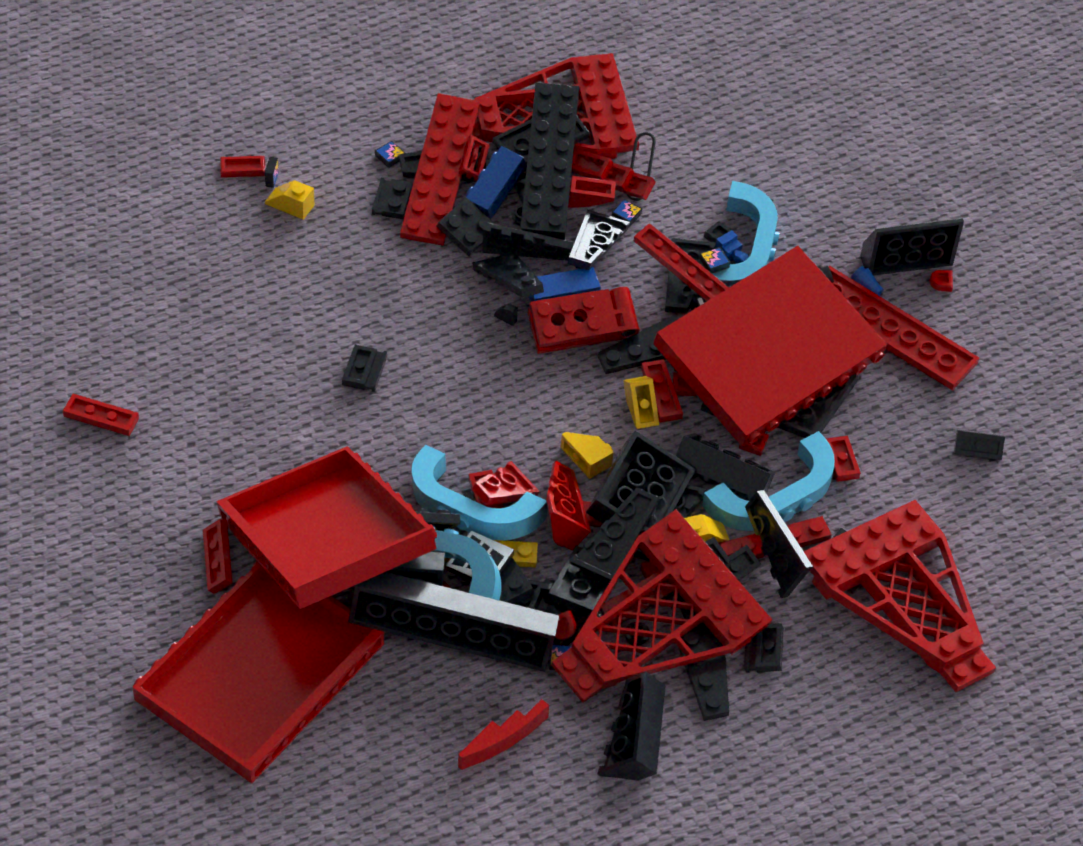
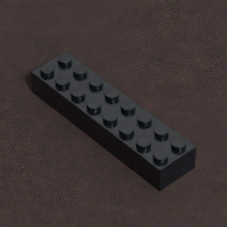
[520,82,579,240]
[348,572,559,672]

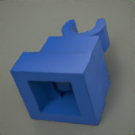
[715,230,749,264]

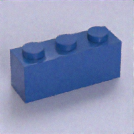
[466,146,526,219]
[528,267,601,302]

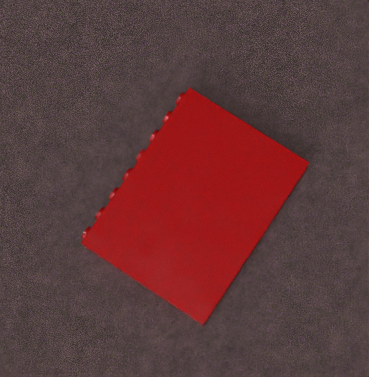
[653,246,887,447]
[216,446,437,609]
[132,561,384,783]

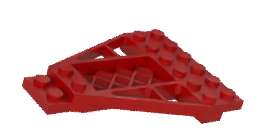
[473,53,639,159]
[804,500,996,693]
[551,509,773,703]

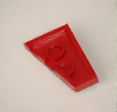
[471,461,540,505]

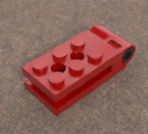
[527,287,640,354]

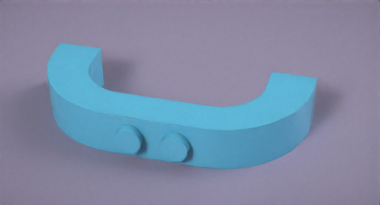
[712,181,780,286]
[702,431,835,531]
[412,445,547,540]
[431,527,501,600]

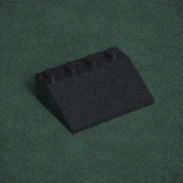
[860,218,964,276]
[586,431,696,533]

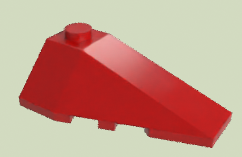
[546,461,591,551]

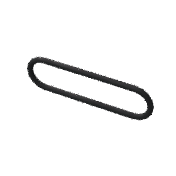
[627,132,656,201]

